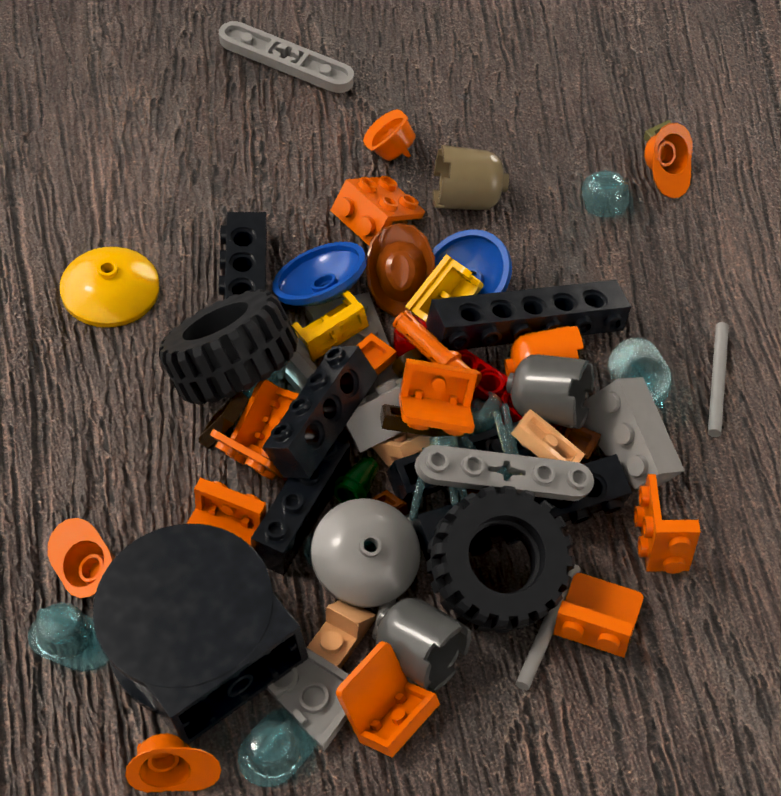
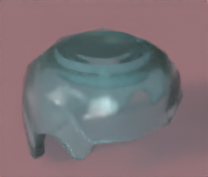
[582,170,629,217]
[464,392,505,438]

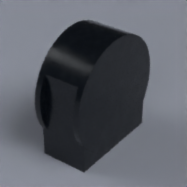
[93,524,309,744]

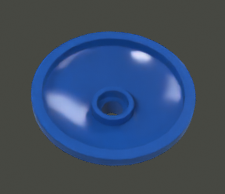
[432,229,512,295]
[272,242,367,307]

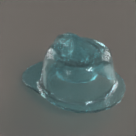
[608,338,672,409]
[28,602,109,671]
[238,708,317,787]

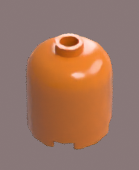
[504,326,584,377]

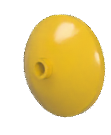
[60,247,160,328]

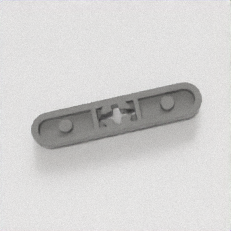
[219,21,354,93]
[415,445,594,501]

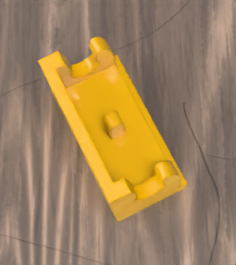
[405,254,484,322]
[292,290,369,361]

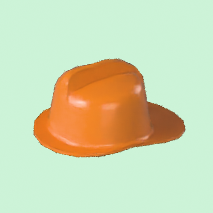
[363,109,416,161]
[644,123,693,198]
[48,518,115,599]
[125,733,222,793]

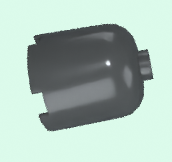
[506,354,594,429]
[375,598,471,691]

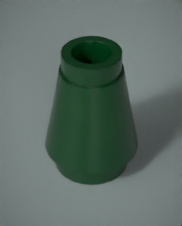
[334,456,379,503]

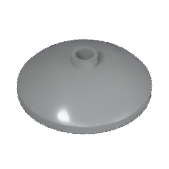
[311,498,421,608]

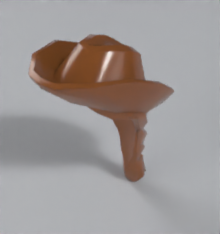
[366,220,435,318]

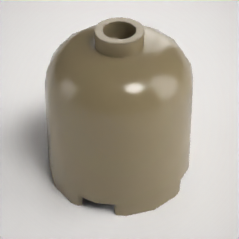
[432,145,509,210]

